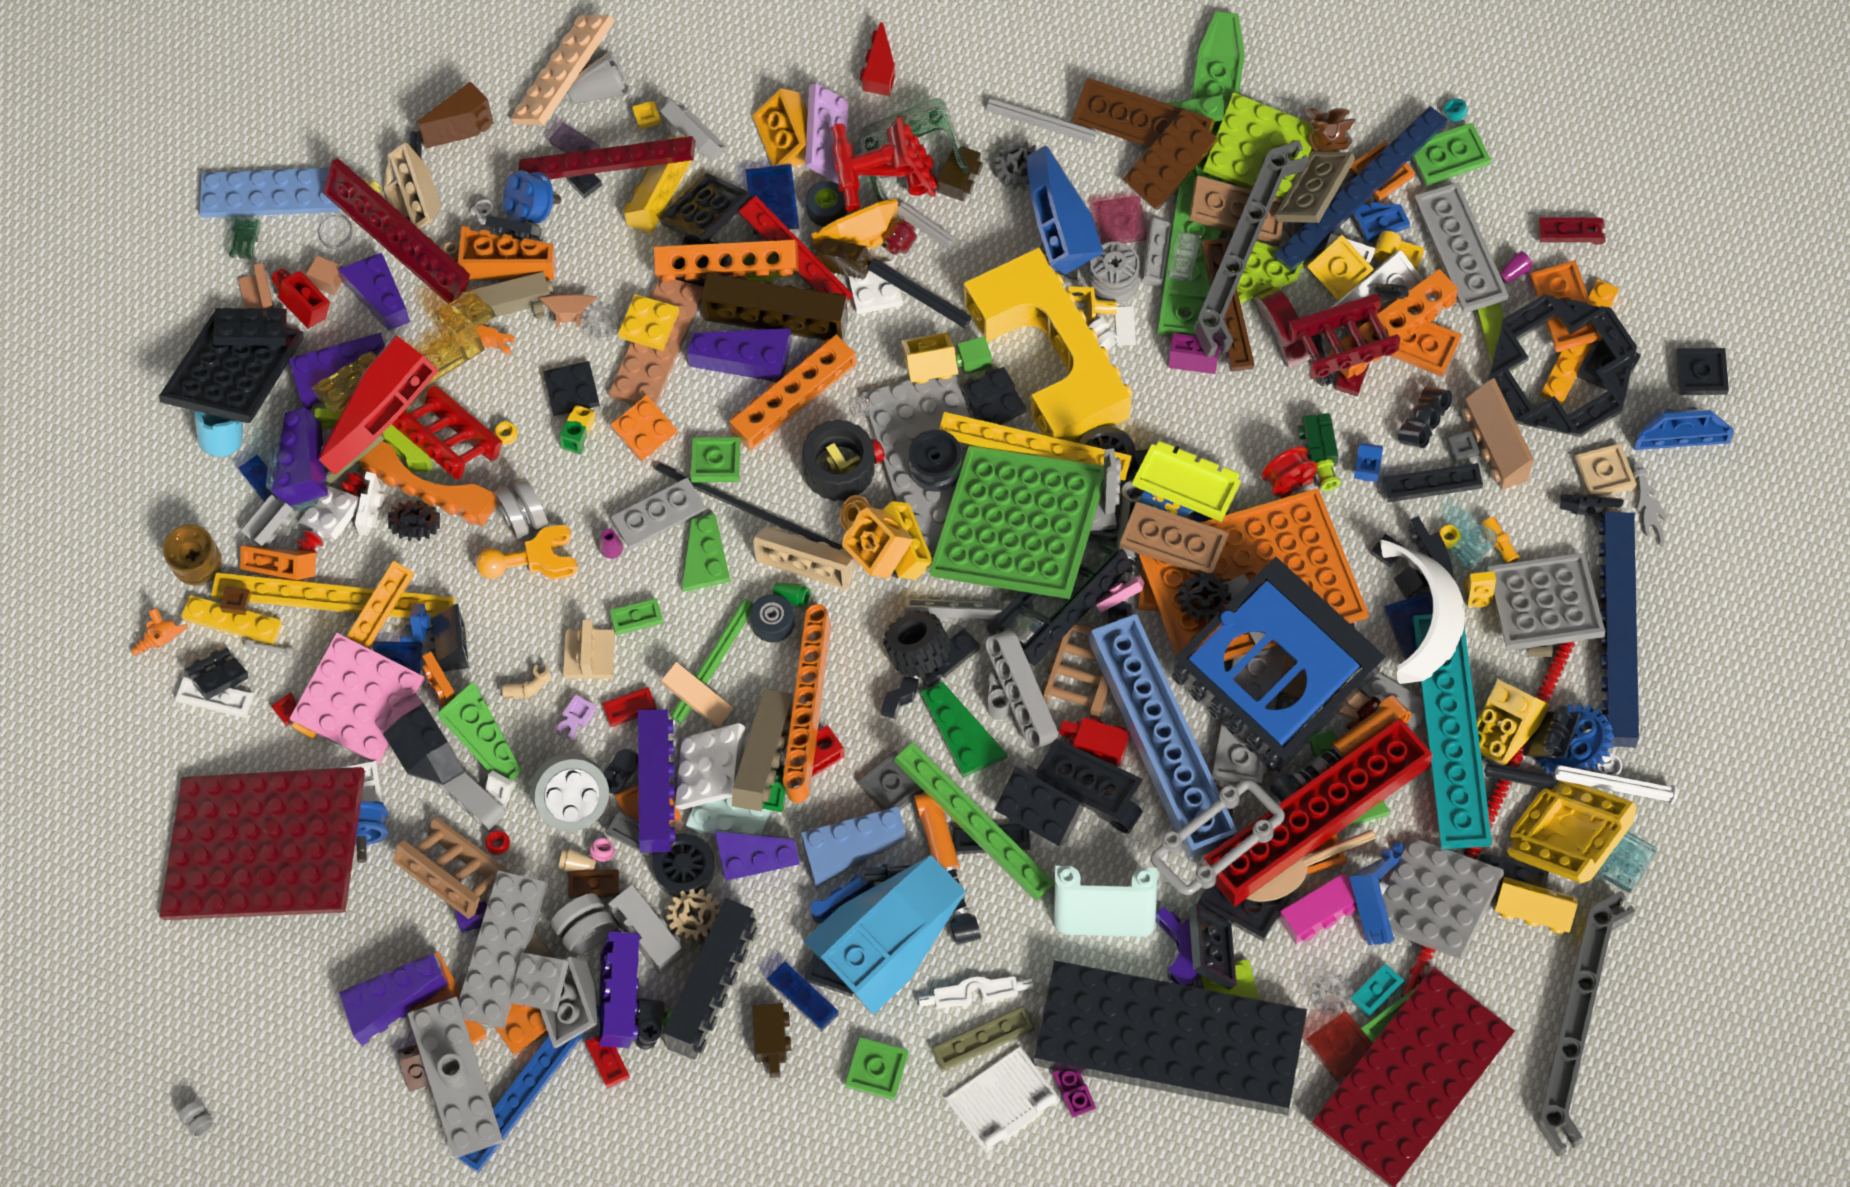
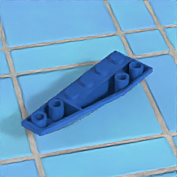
[1027,145,1104,275]

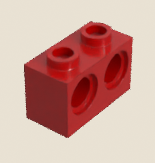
[786,725,845,778]

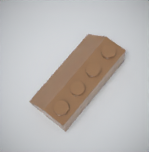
[1462,378,1534,490]

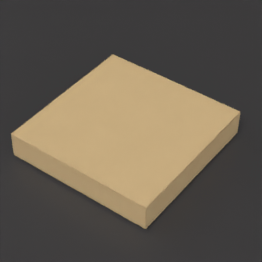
[1574,443,1637,496]

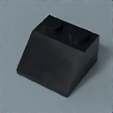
[429,604,469,672]

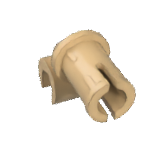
[502,664,552,700]

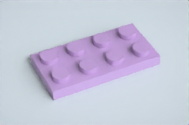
[805,83,849,184]

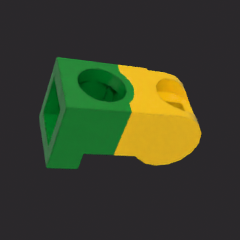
[560,405,596,454]

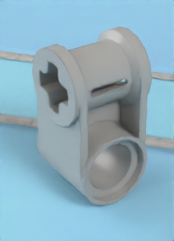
[988,670,1010,720]

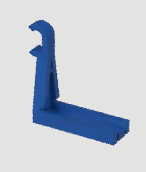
[1350,842,1404,945]

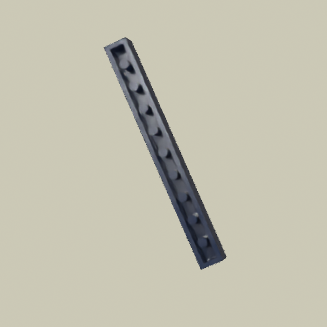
[1598,512,1639,748]

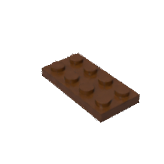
[1123,109,1219,211]

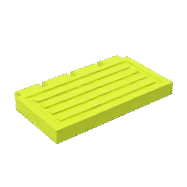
[1132,440,1241,522]

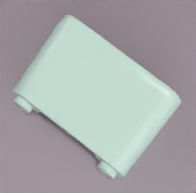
[1054,866,1158,937]

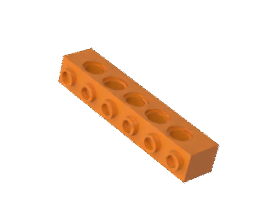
[654,240,799,282]
[1330,269,1458,379]
[729,335,856,451]

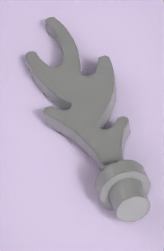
[1633,463,1667,547]

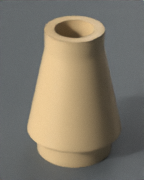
[558,848,596,872]

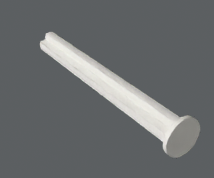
[1555,765,1678,805]

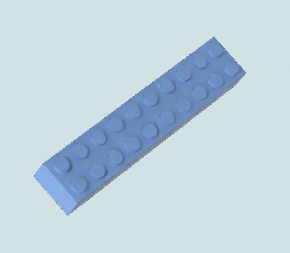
[1088,614,1238,860]

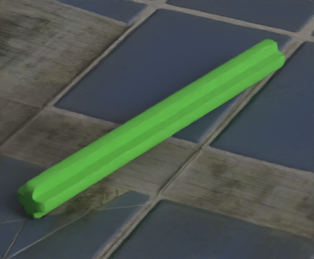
[671,599,753,723]

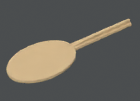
[1246,829,1376,902]

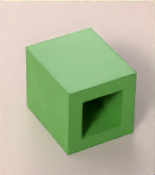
[955,336,992,375]

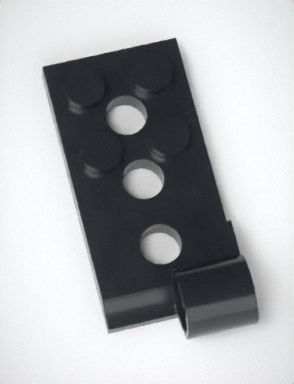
[1037,738,1143,834]

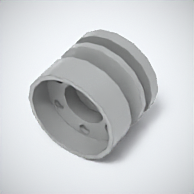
[1090,242,1140,304]

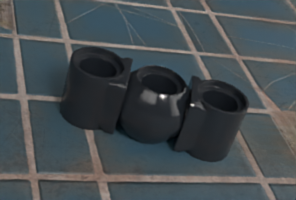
[1398,386,1452,448]

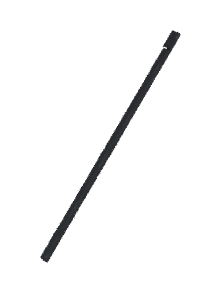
[655,463,898,579]

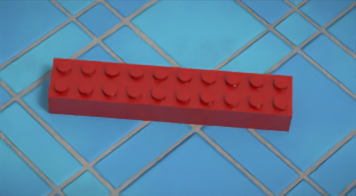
[1203,718,1433,907]

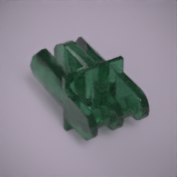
[229,218,260,260]

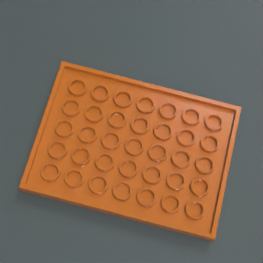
[1136,488,1369,661]

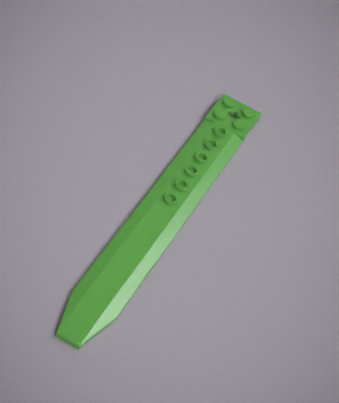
[1158,11,1245,336]

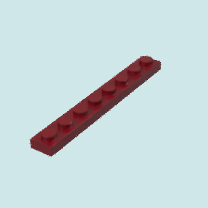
[518,136,696,180]

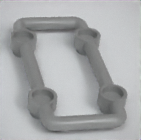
[1150,780,1285,895]

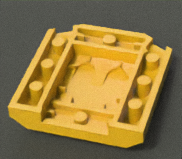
[1507,780,1636,883]

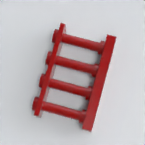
[392,385,503,480]

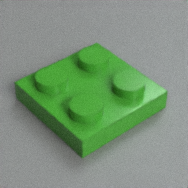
[691,437,741,482]
[845,1037,909,1101]

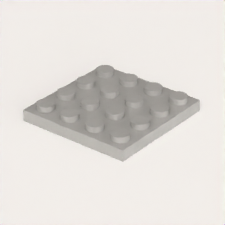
[1488,553,1605,651]
[1383,837,1504,960]

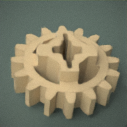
[667,889,720,944]

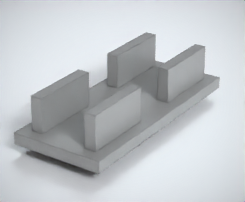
[611,477,706,549]

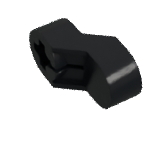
[881,675,919,719]
[603,749,639,793]

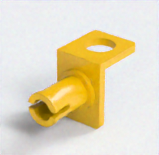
[1066,286,1117,326]

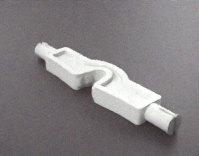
[918,977,1033,1009]

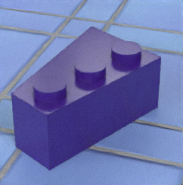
[338,252,410,331]

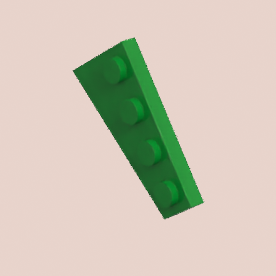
[921,682,1008,778]

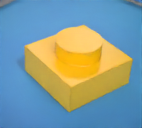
[632,100,661,130]

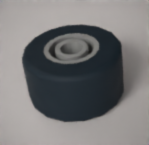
[750,594,795,643]

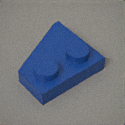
[1353,202,1410,243]

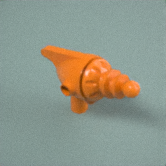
[131,608,188,656]

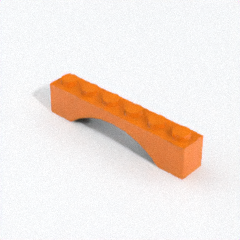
[358,441,498,527]

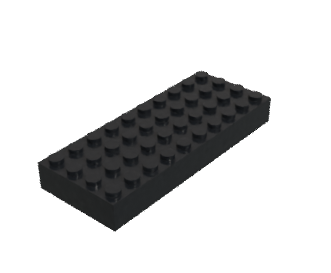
[1034,960,1307,1116]

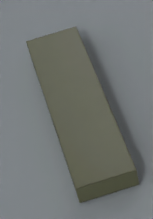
[931,1005,1035,1072]

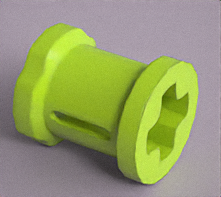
[1316,459,1341,491]

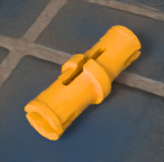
[1482,516,1520,564]

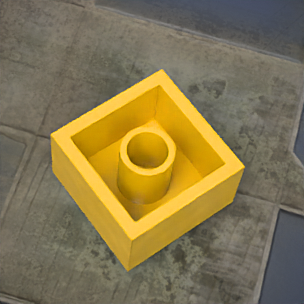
[901,332,958,383]

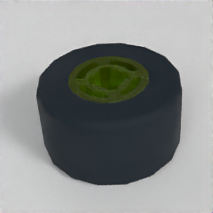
[806,181,848,227]

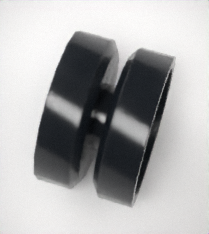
[908,429,962,492]

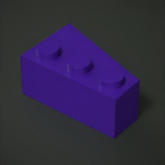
[715,830,800,881]

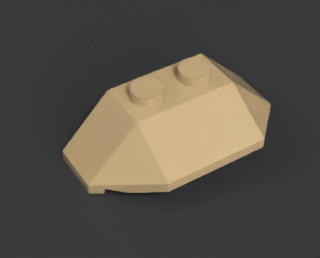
[384,142,442,230]

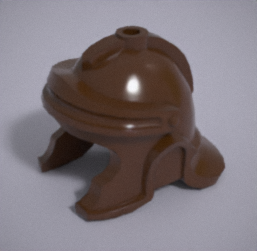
[1303,108,1356,152]

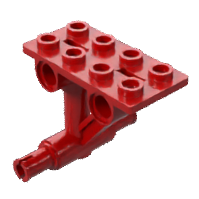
[830,117,937,212]

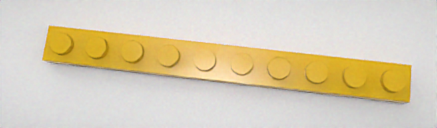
[211,573,456,621]

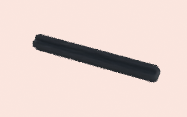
[868,258,972,328]

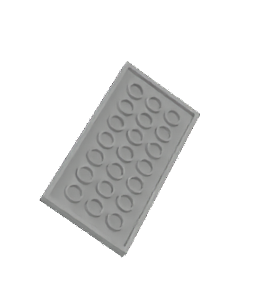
[862,374,979,558]

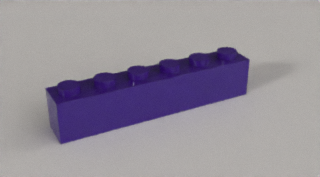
[638,710,675,853]

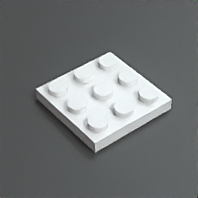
[675,723,745,810]

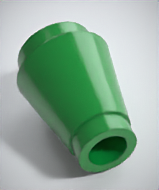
[773,582,811,608]

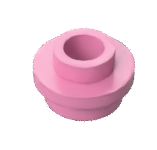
[590,838,615,862]

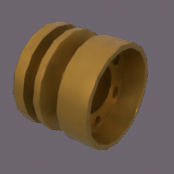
[163,524,222,586]

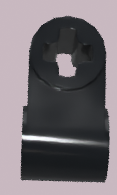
[634,998,664,1050]

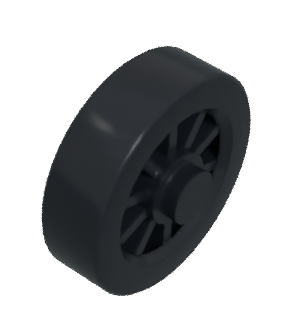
[1078,426,1136,484]
[652,833,715,898]

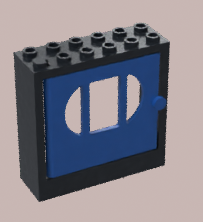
[1170,556,1386,773]

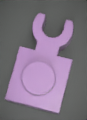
[557,694,597,741]

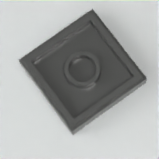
[857,751,924,811]

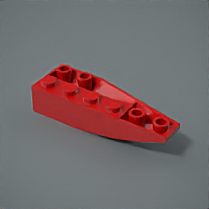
[317,335,438,475]

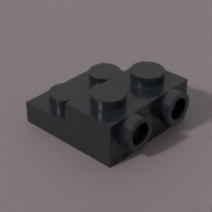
[962,366,1026,425]

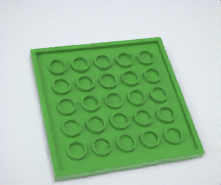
[929,446,1103,599]

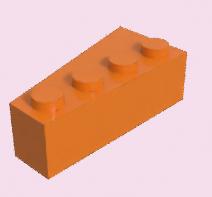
[458,226,556,280]

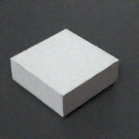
[484,770,513,805]

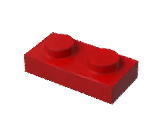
[585,1036,630,1089]

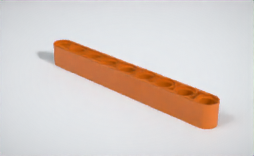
[783,604,831,803]

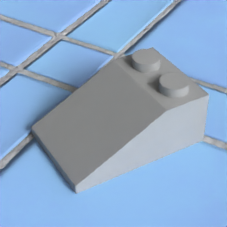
[540,956,597,1048]

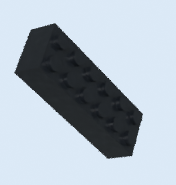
[663,898,759,1060]

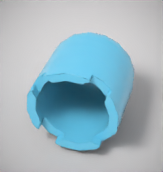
[194,411,243,457]

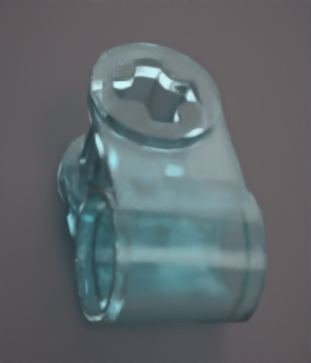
[1450,525,1497,570]

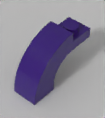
[1156,907,1199,987]

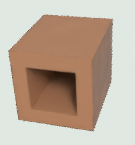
[306,256,342,296]

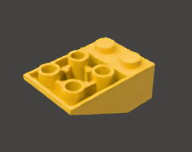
[1477,679,1550,765]

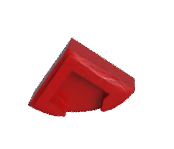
[271,692,297,727]

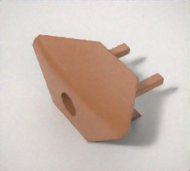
[539,295,596,328]

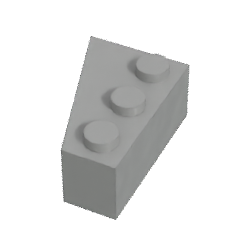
[608,885,684,975]

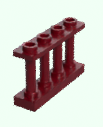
[1288,293,1401,379]

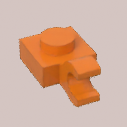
[472,323,515,354]

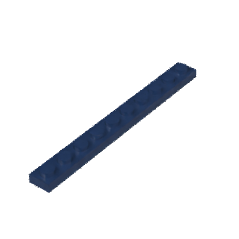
[1274,106,1448,272]

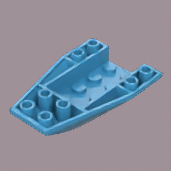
[803,855,966,1015]

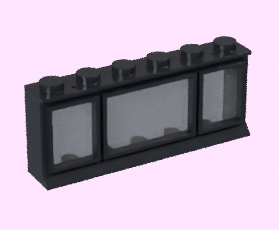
[986,534,1132,666]

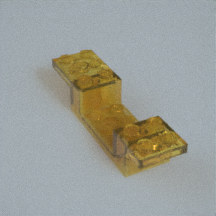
[311,290,496,415]

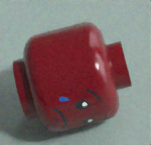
[882,219,917,256]

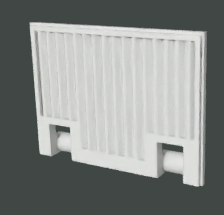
[945,1046,1061,1153]

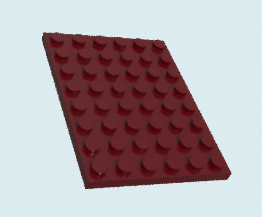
[159,767,365,920]

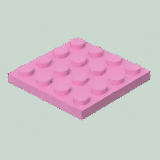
[290,633,425,765]

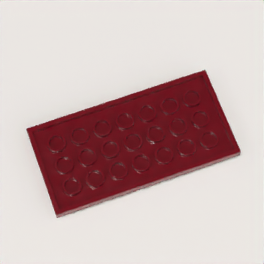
[1310,967,1515,1187]

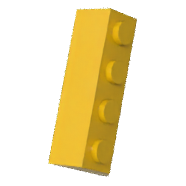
[624,135,691,235]

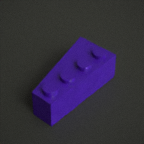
[687,328,792,382]
[289,332,385,410]
[272,407,328,506]
[599,931,640,1048]
[339,953,449,1047]

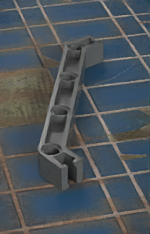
[1194,141,1309,358]
[1539,890,1635,1157]

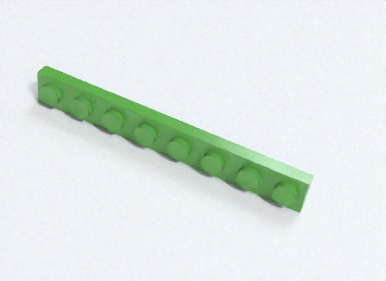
[894,742,1055,902]

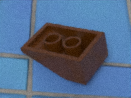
[416,81,494,148]

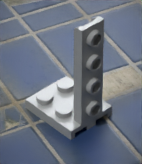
[1090,448,1121,531]

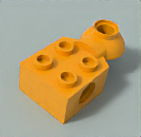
[840,495,914,578]

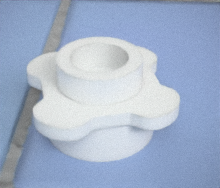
[471,199,499,225]

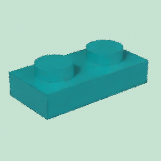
[1350,963,1404,1018]

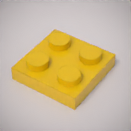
[1307,235,1374,301]
[618,294,680,351]

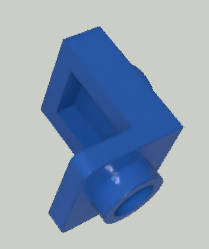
[1354,442,1383,482]
[400,604,431,643]

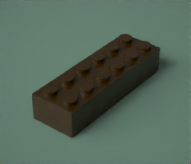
[701,273,848,341]

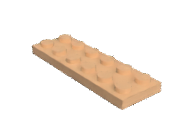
[510,15,615,125]

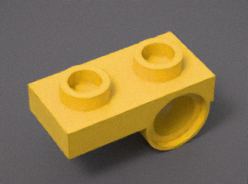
[1373,231,1425,272]
[1464,571,1496,607]

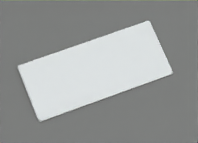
[1115,306,1136,346]

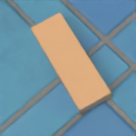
[660,662,734,729]

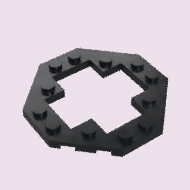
[1488,294,1637,437]

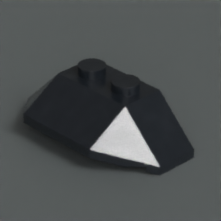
[383,693,465,785]

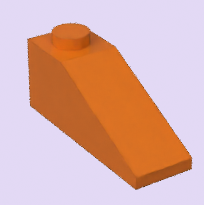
[240,545,316,580]

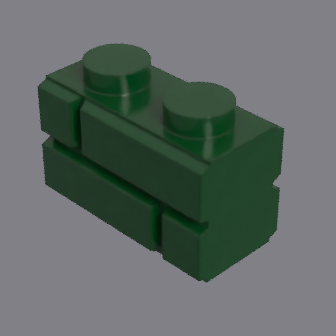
[1297,413,1338,466]

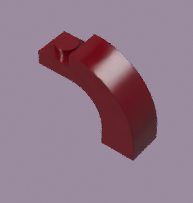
[1253,287,1310,367]

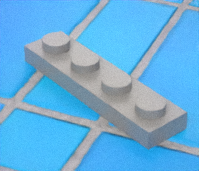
[904,598,1003,622]

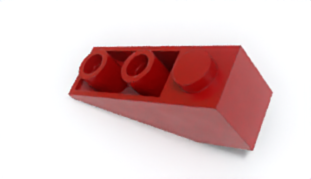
[860,22,896,97]

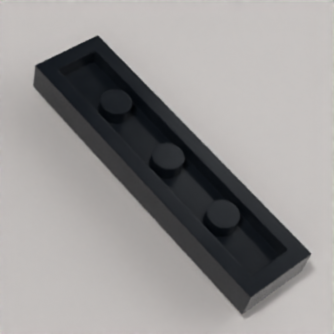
[1382,463,1483,503]

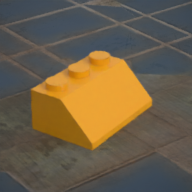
[752,88,808,172]

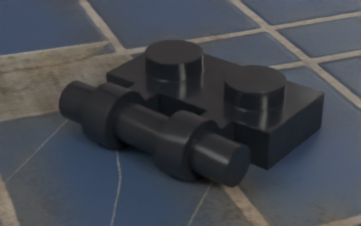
[184,647,249,700]

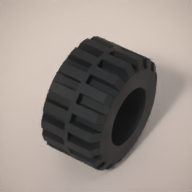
[883,610,951,677]

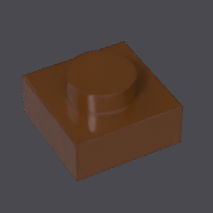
[220,587,251,615]

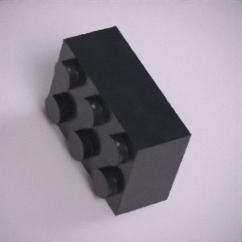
[994,763,1089,846]

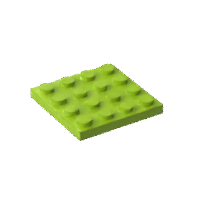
[1203,92,1312,199]

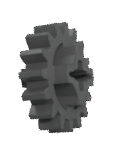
[995,141,1036,190]

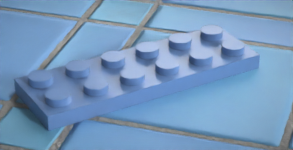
[200,168,340,218]

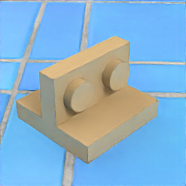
[563,620,615,679]

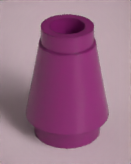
[1499,251,1533,284]
[599,529,623,559]

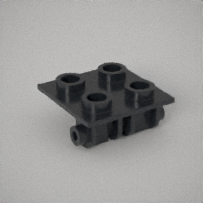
[1523,705,1580,758]

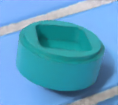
[1443,99,1468,121]

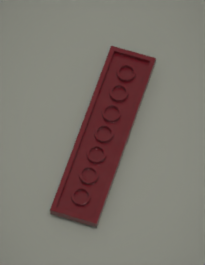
[323,158,470,309]

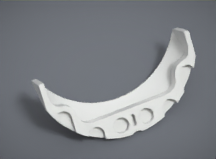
[1380,540,1465,684]

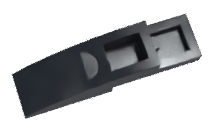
[1407,516,1454,587]

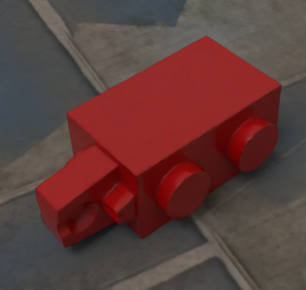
[271,268,330,329]
[1059,717,1130,768]

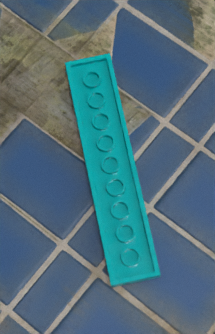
[1413,614,1492,850]

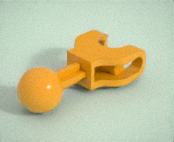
[476,525,578,580]

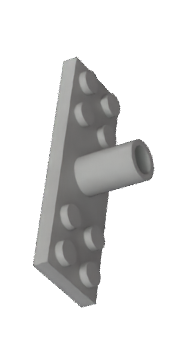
[408,997,503,1159]

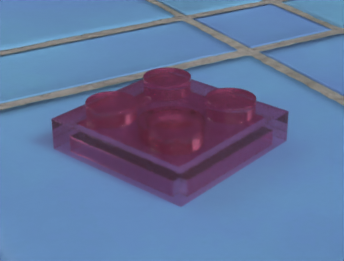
[1094,195,1147,245]

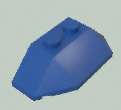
[1634,407,1734,450]

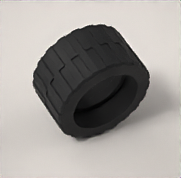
[802,420,875,501]

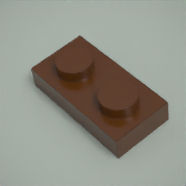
[568,869,620,899]

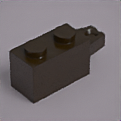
[752,1003,792,1078]

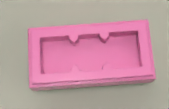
[1096,575,1144,612]

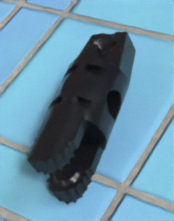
[1559,493,1624,518]

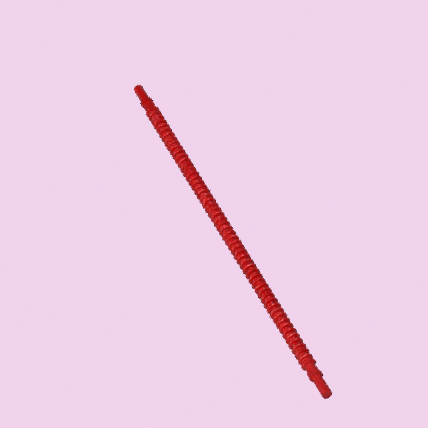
[1401,641,1576,997]

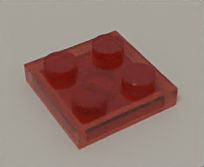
[1305,1011,1373,1082]

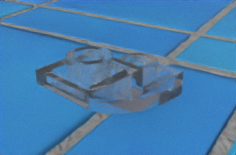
[1167,231,1202,282]

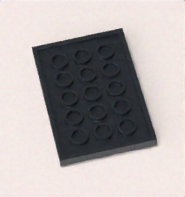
[159,311,304,424]

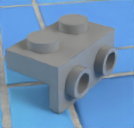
[241,495,293,546]

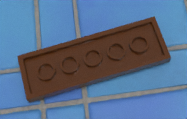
[1072,78,1215,164]

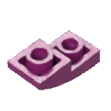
[1052,1069,1096,1118]

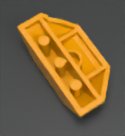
[811,198,898,251]

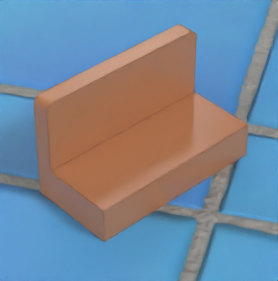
[239,263,274,309]

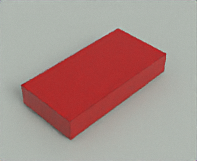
[602,687,657,727]

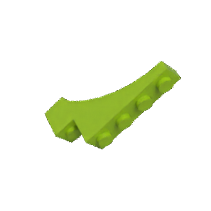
[315,407,434,472]

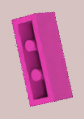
[1279,873,1358,944]

